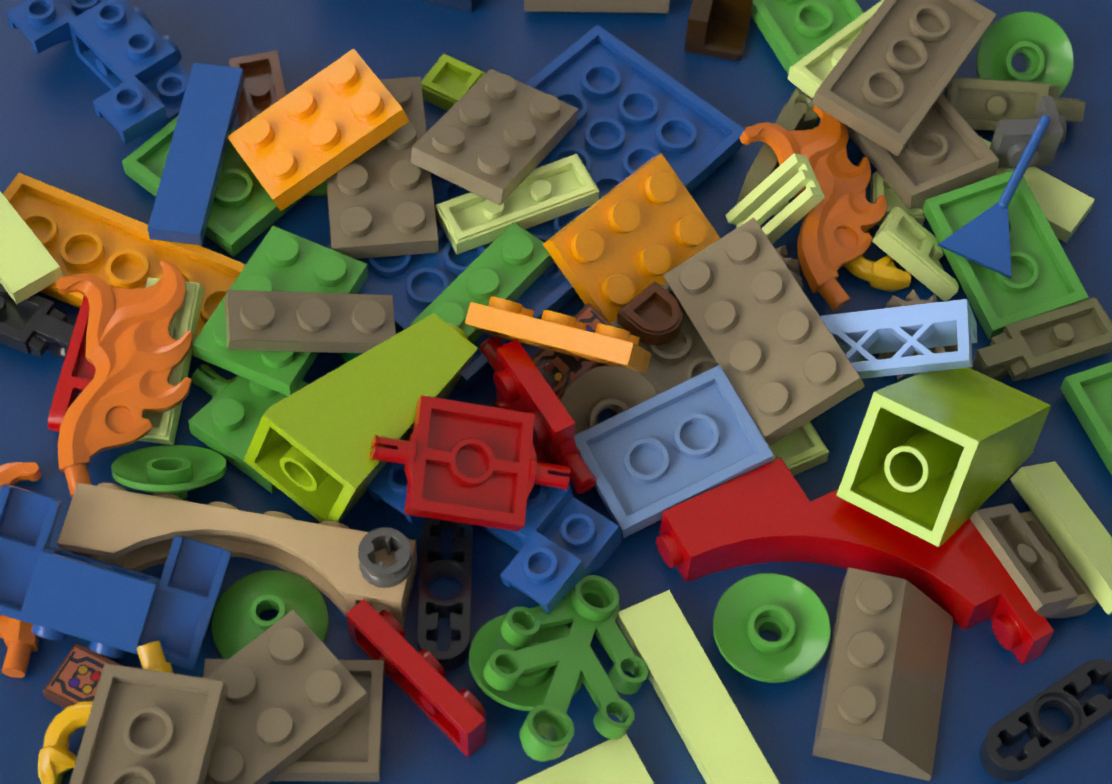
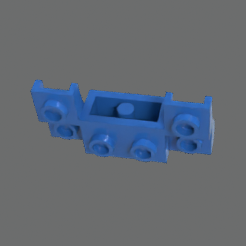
[6,0,190,144]
[367,462,622,614]
[0,484,232,671]

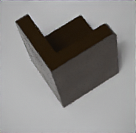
[684,0,753,61]

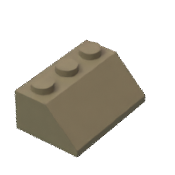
[812,567,953,781]

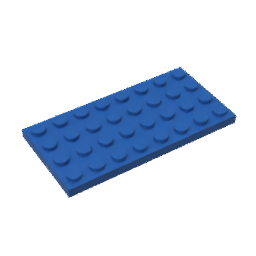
[326,24,745,391]

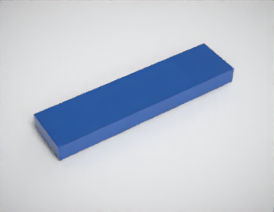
[147,62,245,245]

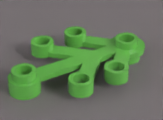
[483,575,649,761]

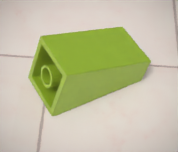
[243,313,478,522]
[836,368,1051,547]

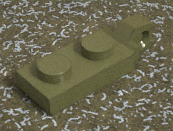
[944,76,1085,131]
[736,89,818,204]
[970,297,1112,381]

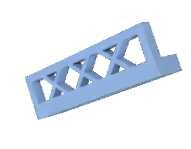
[820,299,977,379]

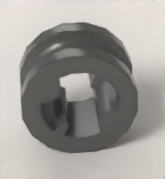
[358,528,412,588]

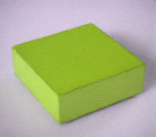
[421,53,486,111]

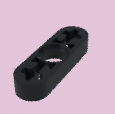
[417,518,473,671]
[979,660,1112,782]

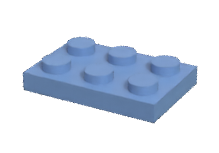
[574,365,774,538]

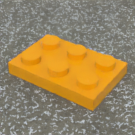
[227,49,410,211]
[543,153,720,324]
[465,296,651,375]

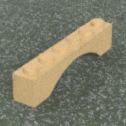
[57,483,418,628]

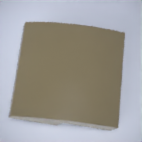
[969,503,1098,619]

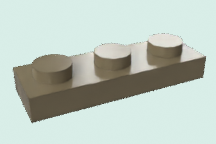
[225,290,396,353]

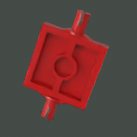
[480,336,597,494]
[370,395,570,532]

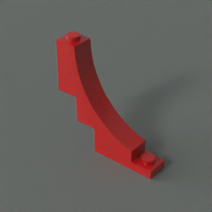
[656,458,1054,665]

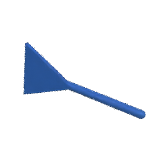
[938,115,1051,279]

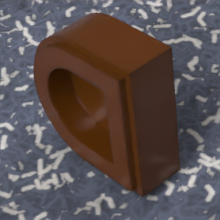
[617,281,683,345]

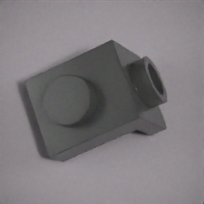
[990,96,1067,168]

